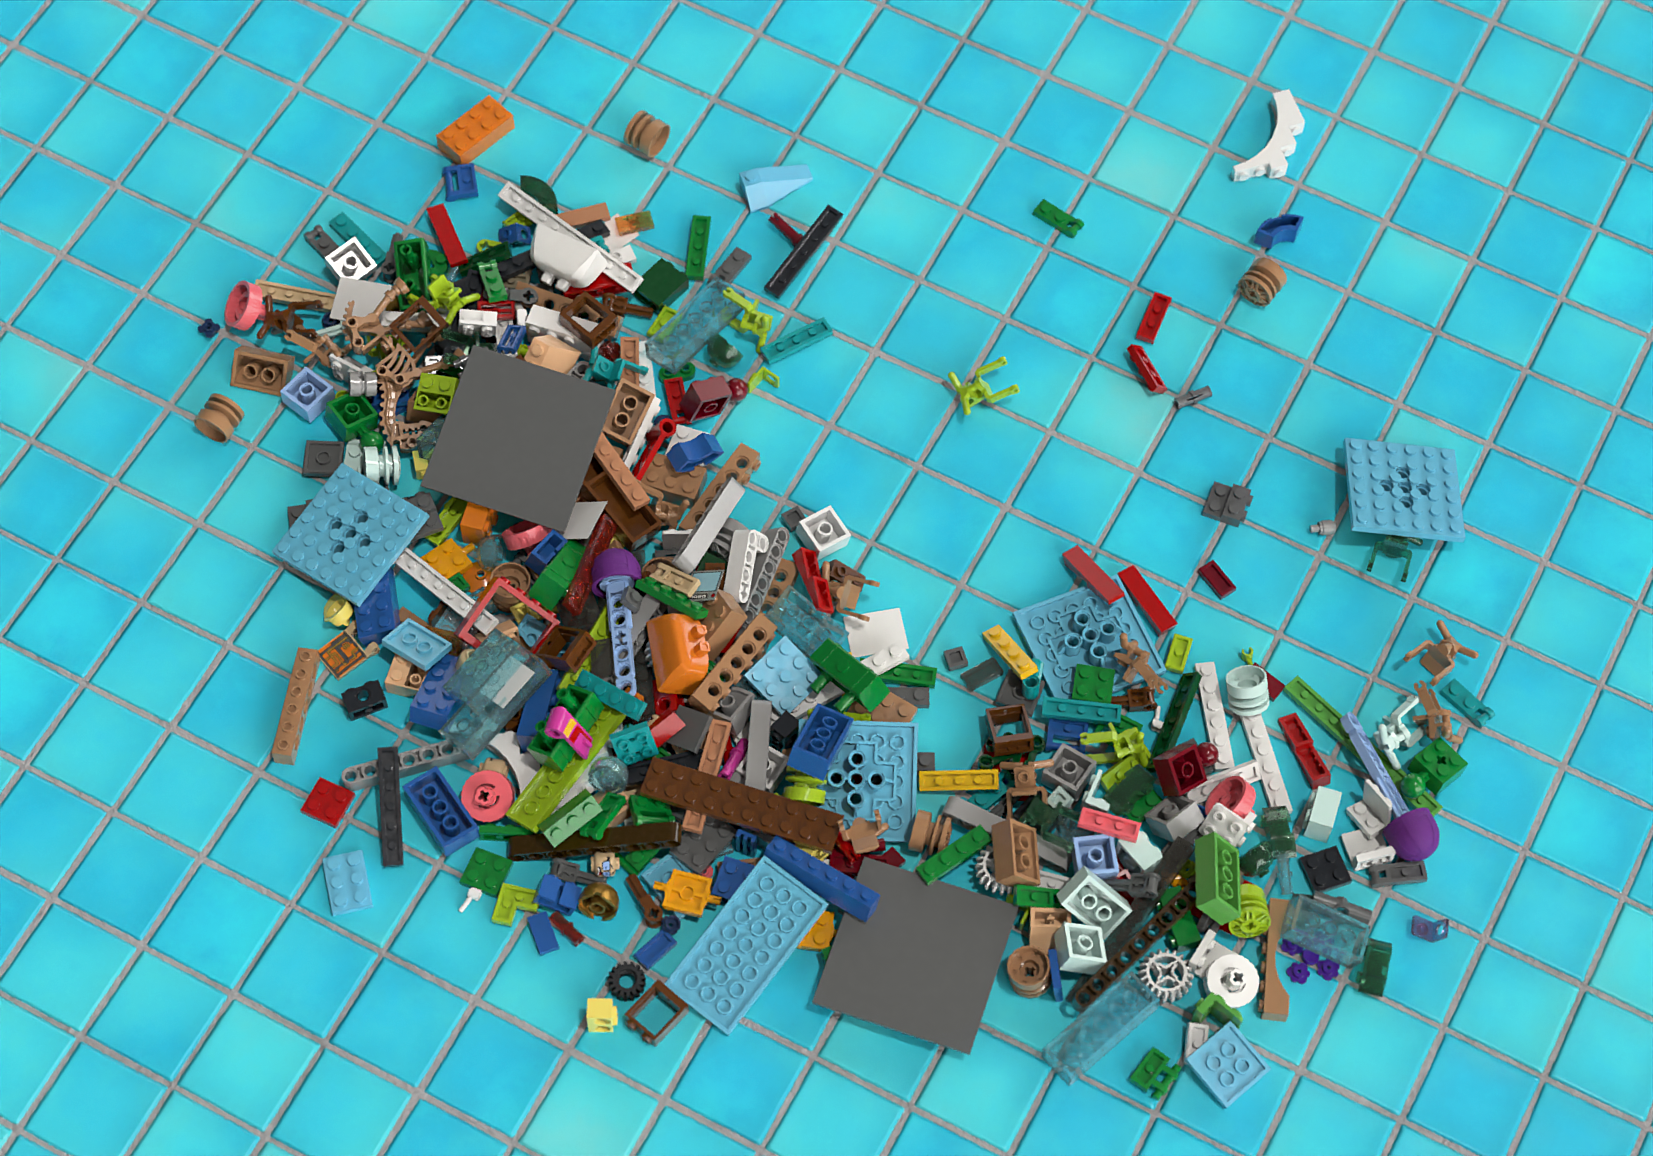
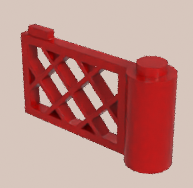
[631,418,676,481]

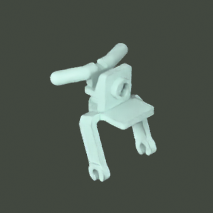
[1373,695,1427,770]

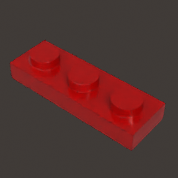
[1136,292,1172,344]
[1127,344,1167,394]

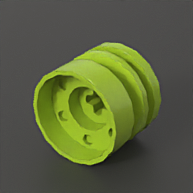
[784,766,828,806]
[1228,884,1271,938]

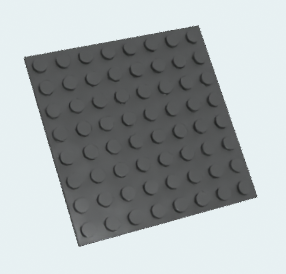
[420,345,616,533]
[812,857,1019,1055]

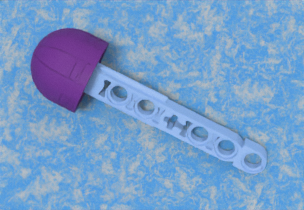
[591,548,642,696]
[1340,712,1440,861]

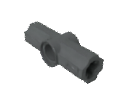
[1308,890,1372,928]

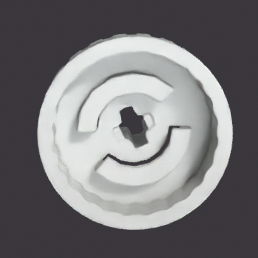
[1203,954,1259,1009]

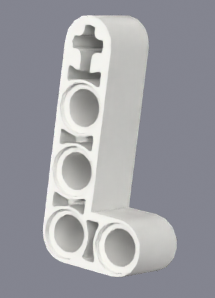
[723,530,769,603]

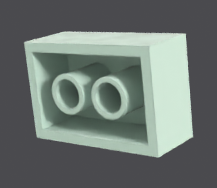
[1056,866,1132,940]

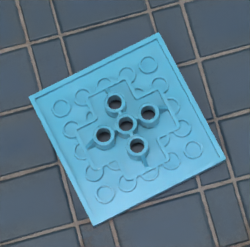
[1343,438,1465,542]
[272,463,430,607]
[1012,574,1167,699]
[798,719,918,843]

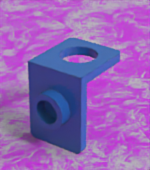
[499,223,531,245]

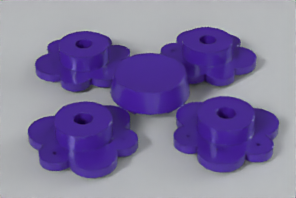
[1281,930,1340,984]

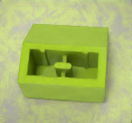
[413,373,460,415]

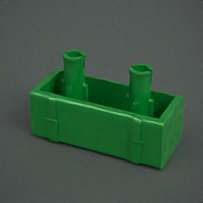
[393,238,433,313]
[528,539,594,610]
[809,638,890,714]
[527,684,605,772]

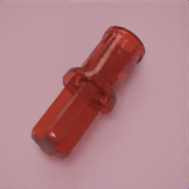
[549,911,585,946]

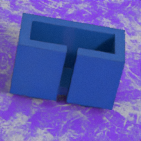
[525,529,568,575]
[533,874,582,916]

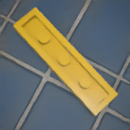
[982,624,1038,680]
[919,769,999,791]

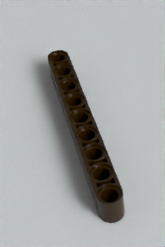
[508,822,682,862]
[1072,882,1196,1012]

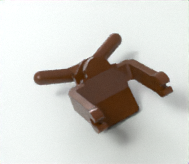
[256,294,324,339]

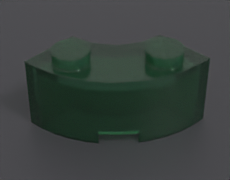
[520,175,558,214]
[1102,764,1156,816]
[1259,806,1297,860]
[1355,938,1392,997]

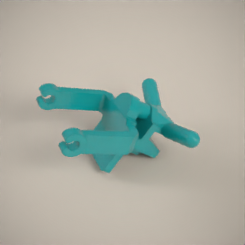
[582,346,649,389]

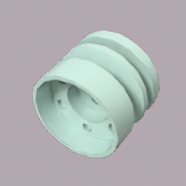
[363,445,401,486]
[1226,665,1270,716]

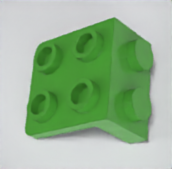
[1191,992,1243,1030]

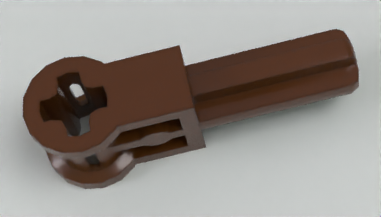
[602,293,653,318]
[1111,686,1158,712]
[626,874,663,929]

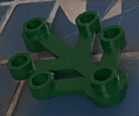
[978,732,1045,780]

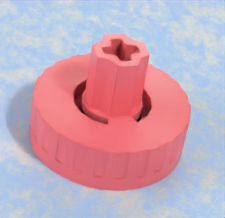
[225,281,266,331]
[501,520,553,556]
[461,770,515,822]
[1205,776,1256,819]

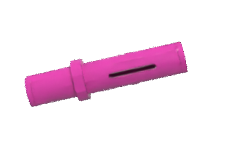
[718,738,749,780]

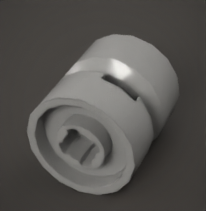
[348,372,377,396]

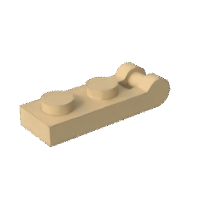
[649,562,701,598]

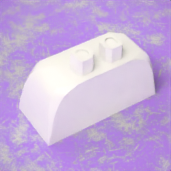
[530,223,608,293]

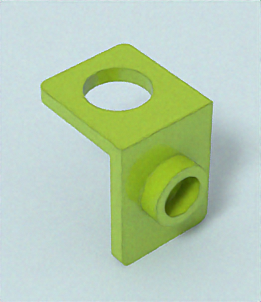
[747,366,780,393]
[1006,894,1030,931]

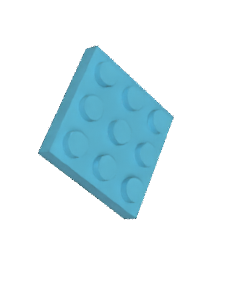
[743,636,821,716]
[1184,1021,1271,1109]

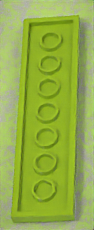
[505,702,627,833]

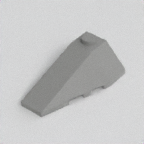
[684,686,755,736]

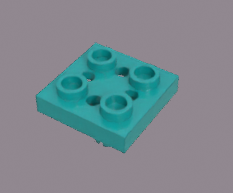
[609,721,659,767]

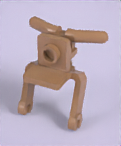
[284,325,353,368]
[636,479,690,530]
[809,561,880,622]
[1403,620,1479,687]
[1113,633,1168,694]
[1412,680,1463,744]
[999,759,1054,824]
[837,809,889,854]

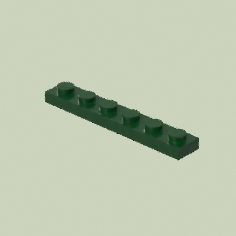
[1146,672,1202,773]

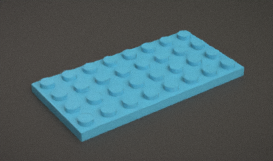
[665,855,829,1036]

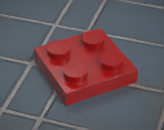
[300,777,356,829]

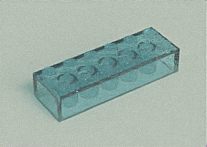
[645,276,745,375]
[438,644,552,761]
[1041,971,1160,1087]

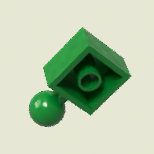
[325,393,384,453]
[1400,736,1468,798]

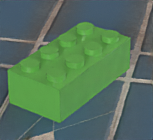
[1194,831,1241,925]

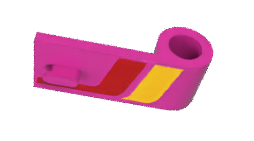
[544,706,593,759]

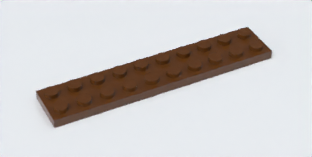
[640,757,844,854]

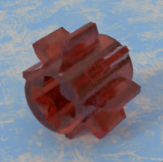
[598,340,620,363]

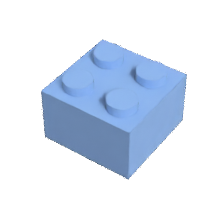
[280,367,335,423]
[1070,834,1119,881]

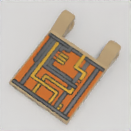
[318,620,380,681]

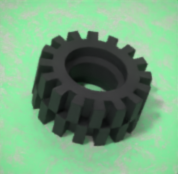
[608,961,646,1002]

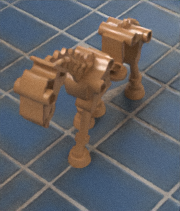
[342,277,466,453]

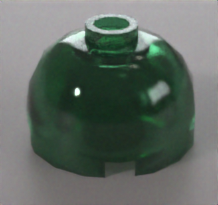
[707,333,743,368]
[1239,841,1274,878]

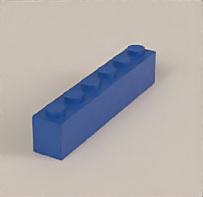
[764,836,880,922]

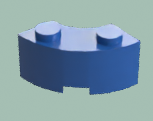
[1254,214,1304,250]
[666,433,724,472]

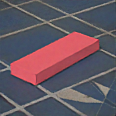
[1077,807,1141,843]

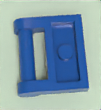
[442,163,478,202]
[1045,718,1088,755]

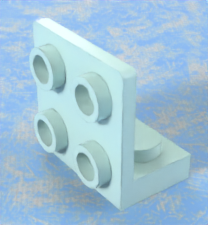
[1080,769,1110,814]

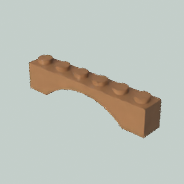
[1258,898,1294,1022]

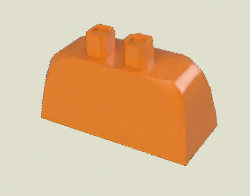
[646,613,710,695]

